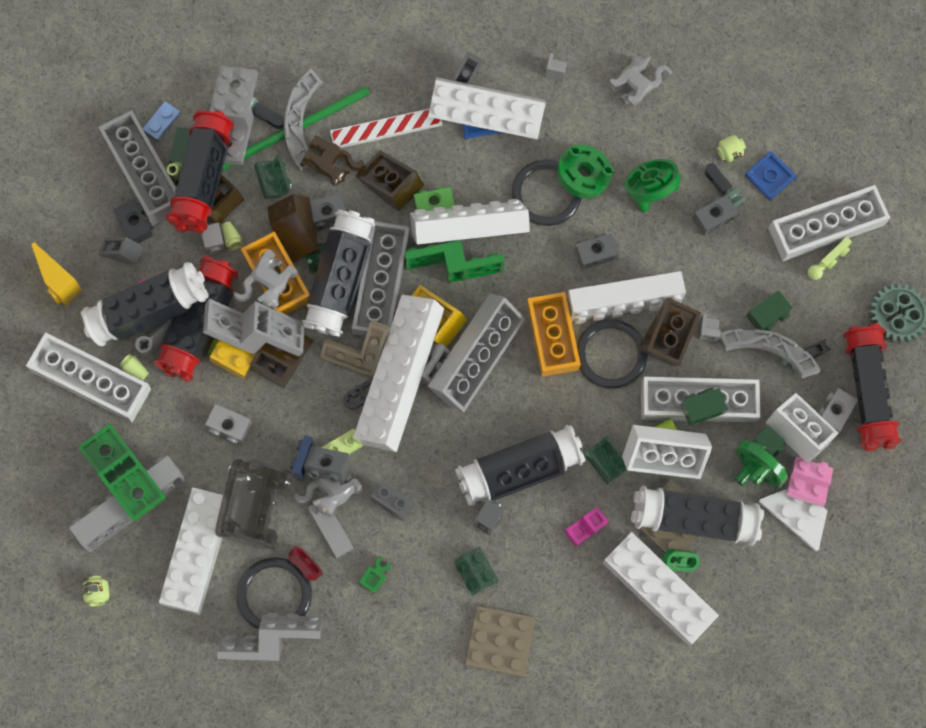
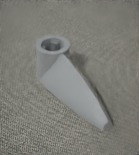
[135,318,173,357]

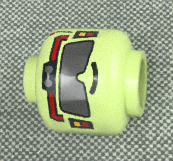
[717,135,746,162]
[82,576,109,607]

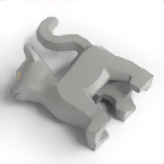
[609,54,672,107]
[233,249,298,308]
[294,473,362,517]

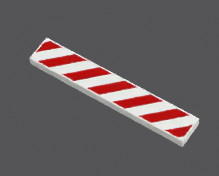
[330,109,442,148]

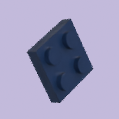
[290,435,315,481]

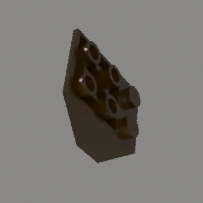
[249,330,314,389]

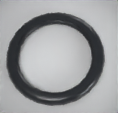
[512,160,582,226]
[577,319,647,389]
[236,557,312,629]

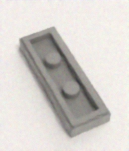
[308,504,354,559]

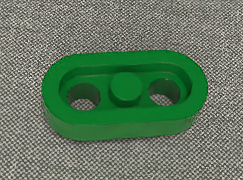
[663,549,700,572]

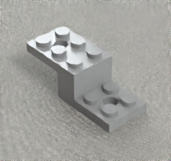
[209,66,258,165]
[203,299,304,356]
[217,613,323,661]

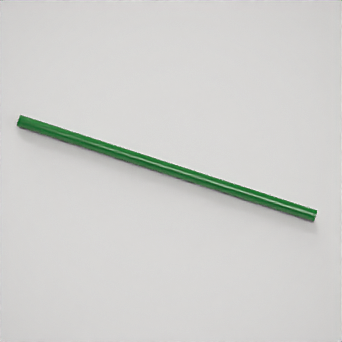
[175,86,370,187]

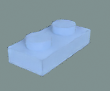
[143,101,181,141]

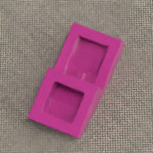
[564,507,609,547]

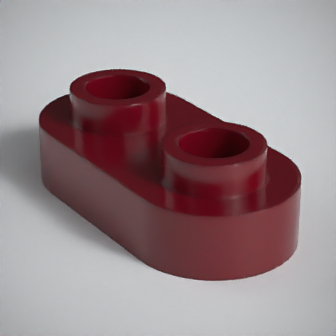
[288,546,322,581]

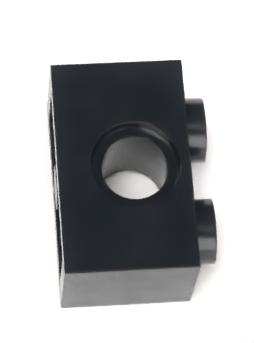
[113,199,154,244]

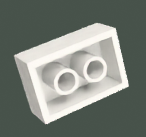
[766,393,838,463]

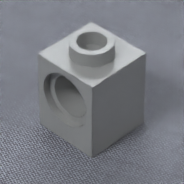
[202,223,225,254]

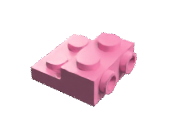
[786,457,833,507]

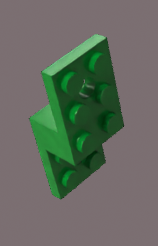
[405,240,505,284]
[78,423,166,522]

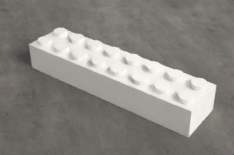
[353,295,444,452]

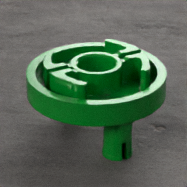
[556,145,614,199]
[624,159,681,213]
[734,440,788,488]

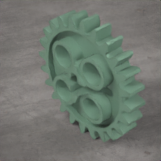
[868,283,926,344]

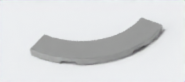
[284,68,323,171]
[720,329,820,379]

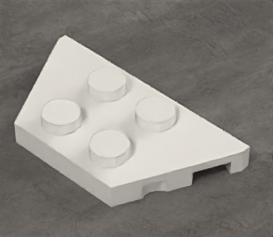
[759,489,828,552]

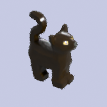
[300,135,364,186]

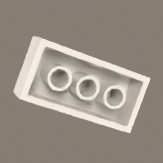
[622,425,712,479]

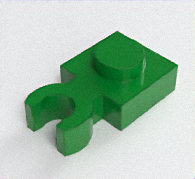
[359,556,391,594]

